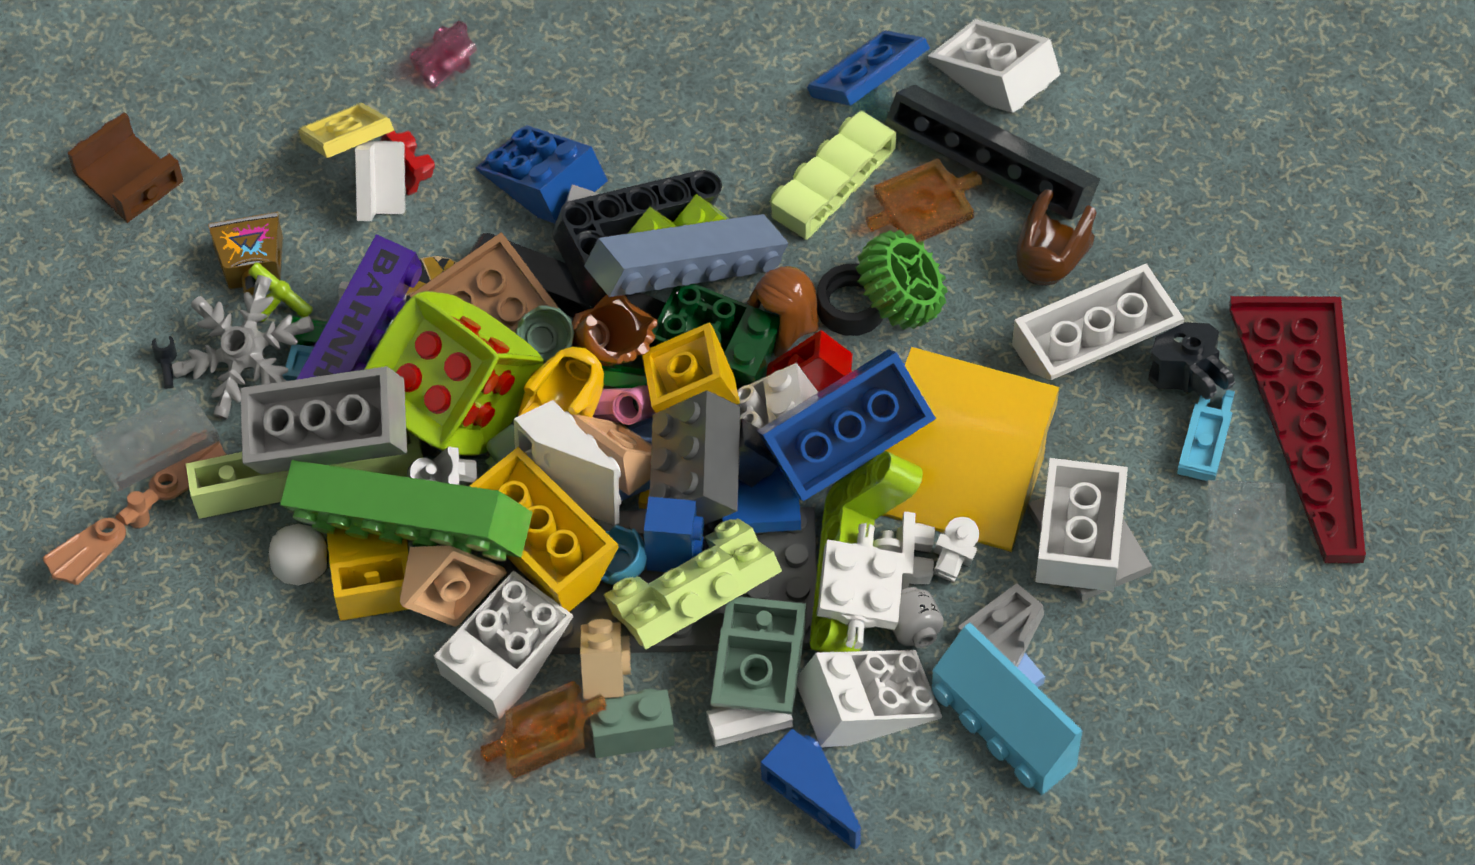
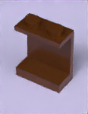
[67,112,184,223]

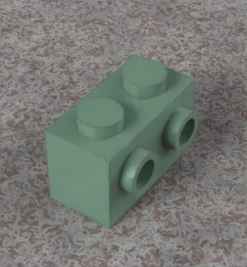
[588,689,675,758]

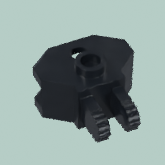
[1148,322,1235,400]

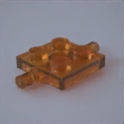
[866,158,982,242]
[480,680,607,779]

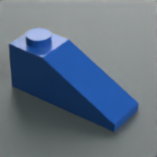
[761,729,861,850]

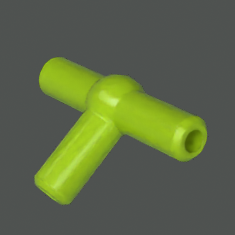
[248,262,313,322]

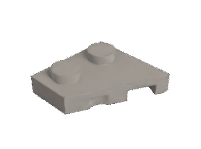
[957,583,1044,667]

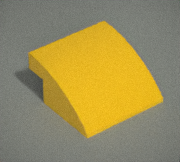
[877,347,1059,552]

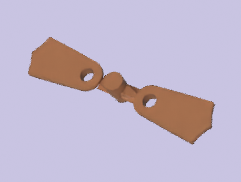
[43,434,227,585]

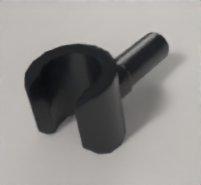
[151,336,177,389]

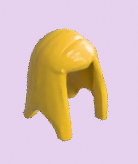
[518,346,604,418]

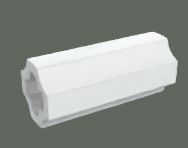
[706,707,793,747]

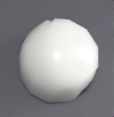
[269,524,328,585]

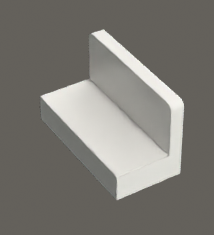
[355,141,406,221]

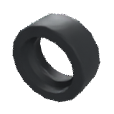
[817,263,883,336]

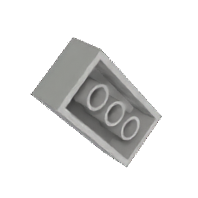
[240,366,407,474]

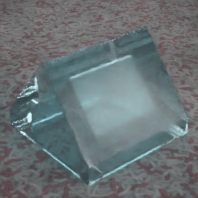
[857,83,893,122]

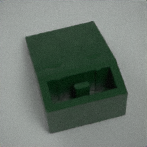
[652,284,780,390]

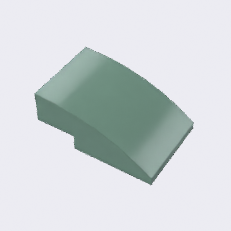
[711,596,807,715]

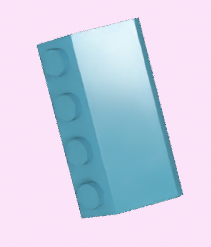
[932,622,1082,795]

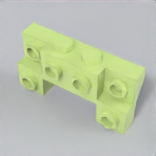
[604,518,782,649]

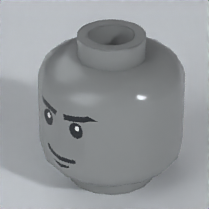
[892,587,944,648]

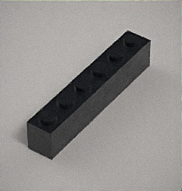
[885,84,1100,220]

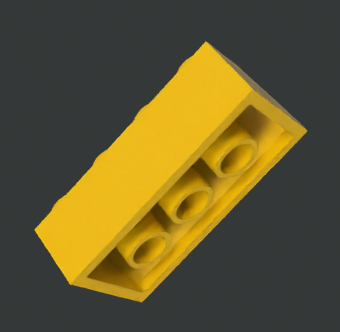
[470,447,619,612]

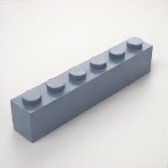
[584,214,789,297]

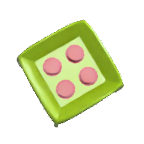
[364,291,544,456]

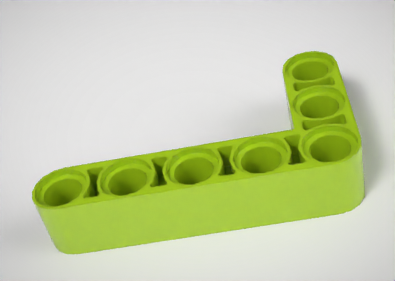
[810,451,923,653]

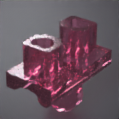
[410,20,477,89]

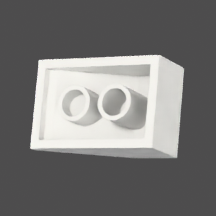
[928,19,1061,113]

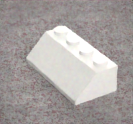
[1012,264,1184,380]

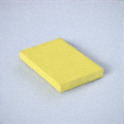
[298,103,394,158]

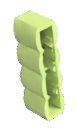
[770,111,896,240]

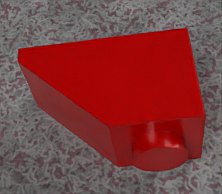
[766,330,853,392]

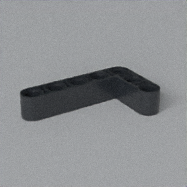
[552,170,722,308]

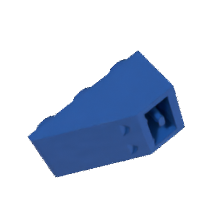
[476,125,608,224]

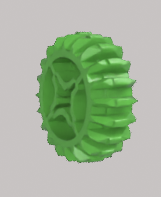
[856,230,948,330]

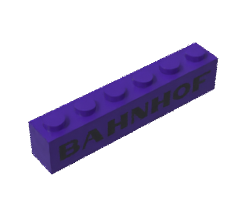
[296,234,422,380]

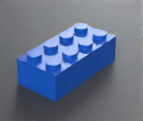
[757,349,936,501]

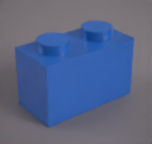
[644,496,705,572]

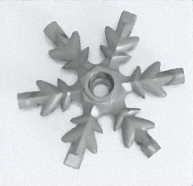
[172,275,314,420]

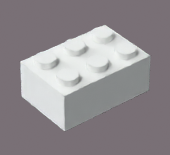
[1035,458,1128,592]

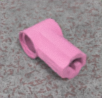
[593,385,656,425]

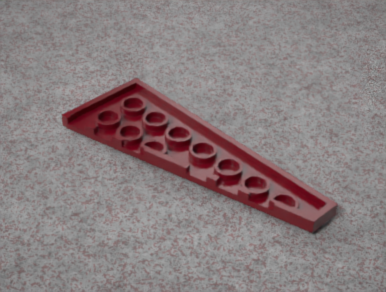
[1229,296,1366,563]

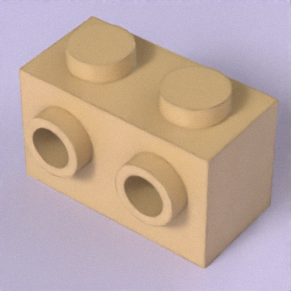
[580,619,631,699]

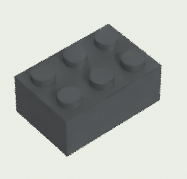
[649,390,740,525]

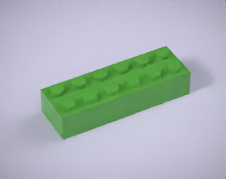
[280,460,533,561]

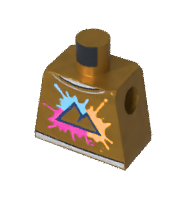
[208,212,283,296]

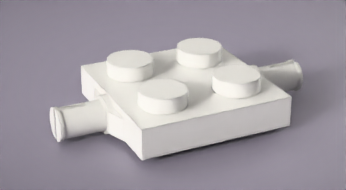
[817,523,905,649]

